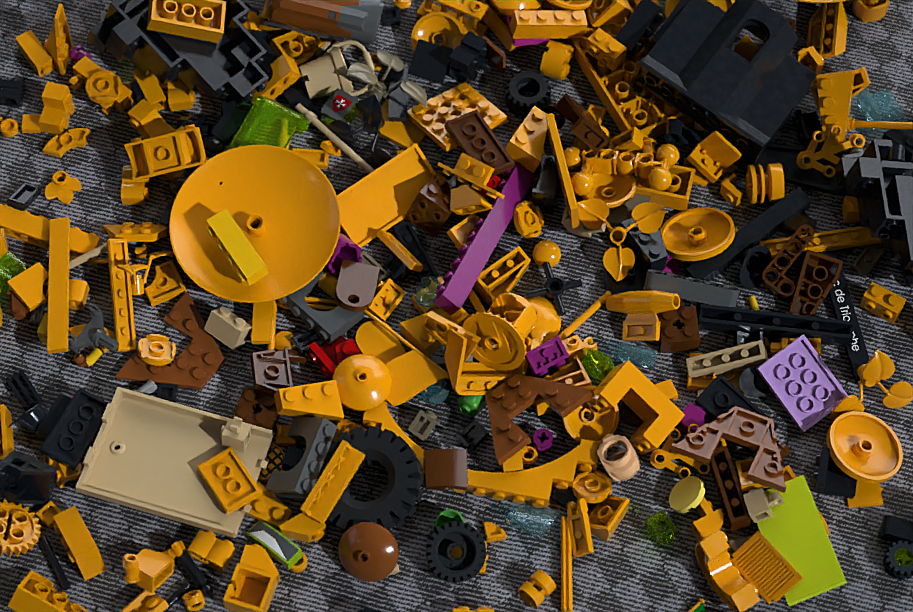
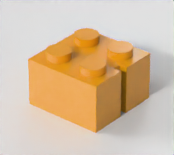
[223,563,278,612]

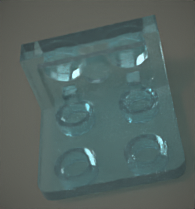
[856,88,905,130]

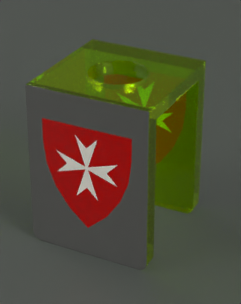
[321,88,358,127]

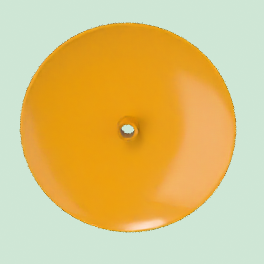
[169,145,341,303]

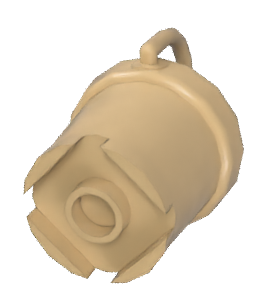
[299,40,375,100]

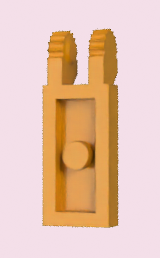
[566,498,594,557]

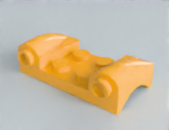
[124,124,207,181]

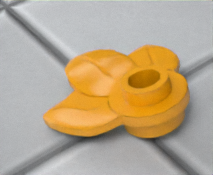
[45,171,82,204]

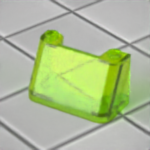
[230,96,309,149]

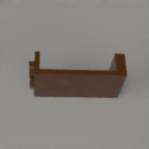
[554,93,610,153]

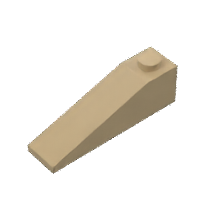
[686,340,768,377]

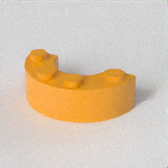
[127,99,184,139]
[695,529,760,612]

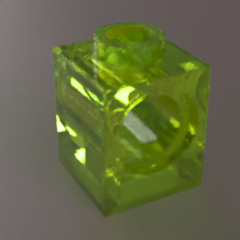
[581,348,615,381]
[645,509,677,546]

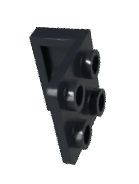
[812,447,857,499]

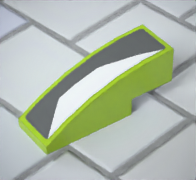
[246,520,303,570]

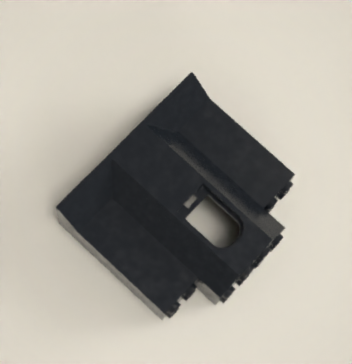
[629,0,817,168]

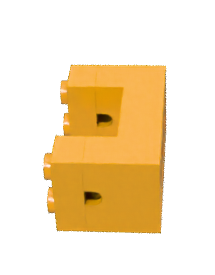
[586,360,685,455]

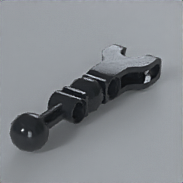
[168,94,261,197]

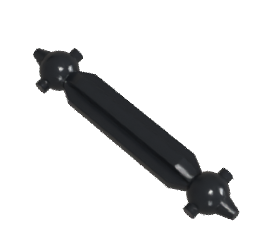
[167,535,214,599]

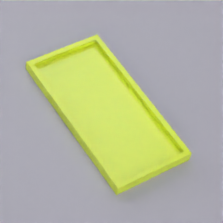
[757,475,847,607]

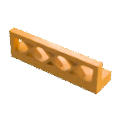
[300,440,366,525]

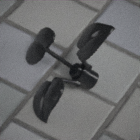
[327,94,392,170]

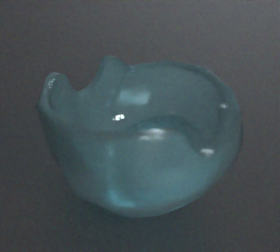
[414,276,440,307]
[420,379,449,405]

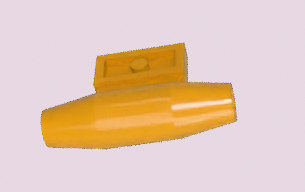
[606,290,680,341]

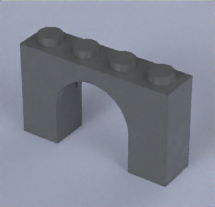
[278,271,364,345]
[265,417,338,499]

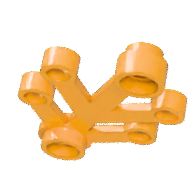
[796,124,865,177]
[650,424,726,479]

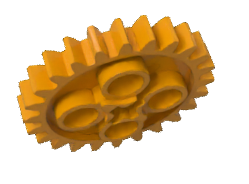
[0,499,41,557]

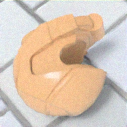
[597,433,640,482]

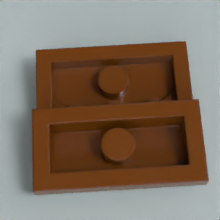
[424,449,468,491]

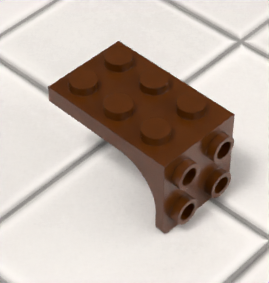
[405,164,472,237]

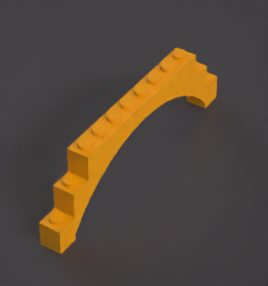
[363,401,601,508]

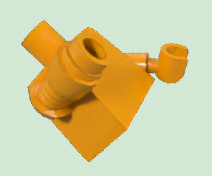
[609,126,657,161]
[122,540,186,593]

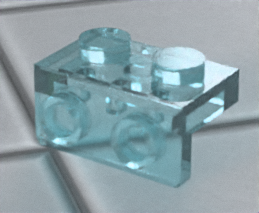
[616,343,657,369]

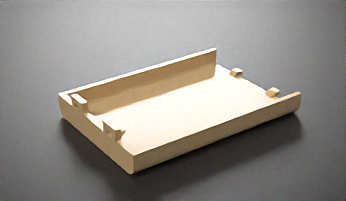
[75,387,273,538]

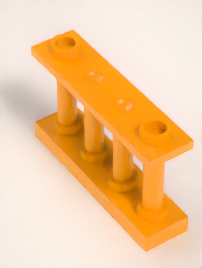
[416,0,489,38]

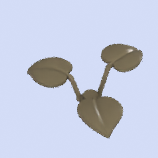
[346,50,427,107]

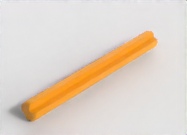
[560,516,573,612]

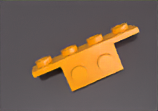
[438,153,505,199]

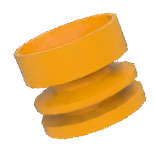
[745,163,785,204]

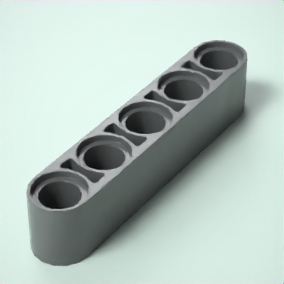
[643,269,740,308]

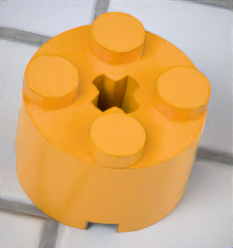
[852,0,890,23]
[540,40,575,81]

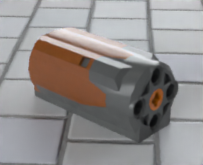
[264,0,384,49]

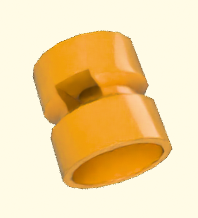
[518,569,556,608]

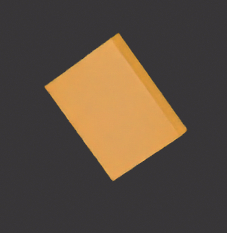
[588,496,630,542]

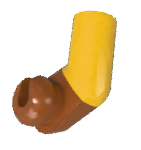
[73,347,103,367]

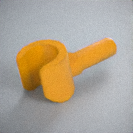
[135,242,149,258]

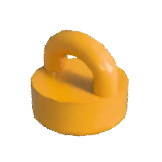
[182,590,205,612]

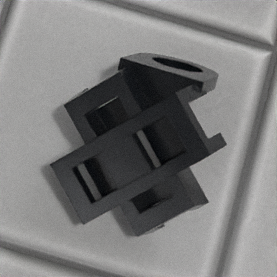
[176,112,212,140]

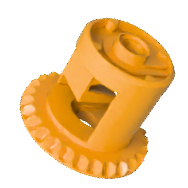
[462,293,537,371]

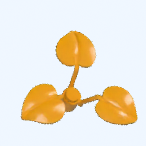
[577,198,666,281]
[93,251,175,295]
[830,350,913,420]

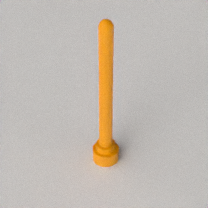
[847,117,913,131]

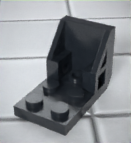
[0,452,57,504]

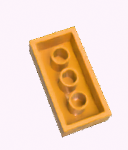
[147,0,226,43]

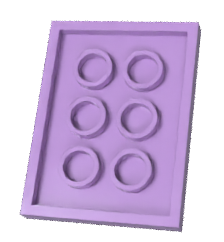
[756,334,848,433]

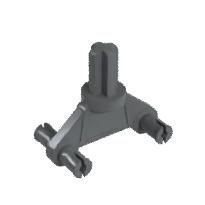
[68,304,119,354]

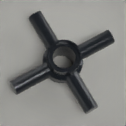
[525,262,582,316]

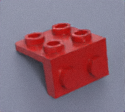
[308,335,347,380]

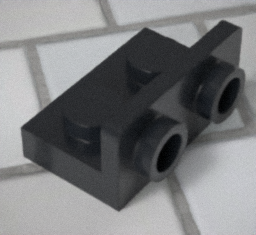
[793,109,824,147]

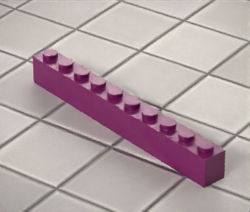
[433,162,535,316]

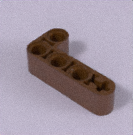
[760,225,814,300]

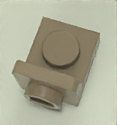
[408,410,440,441]

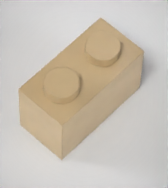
[204,306,252,351]

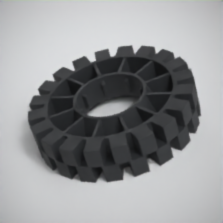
[314,426,424,533]

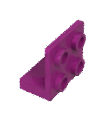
[525,336,569,378]

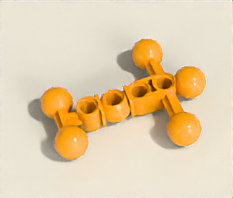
[563,125,680,196]

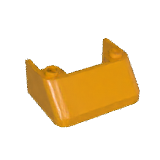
[444,329,532,395]

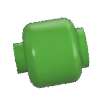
[458,395,487,416]

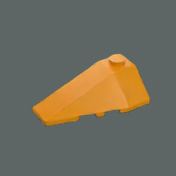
[269,31,329,66]

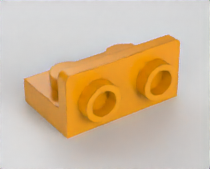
[366,278,406,322]
[120,589,169,612]

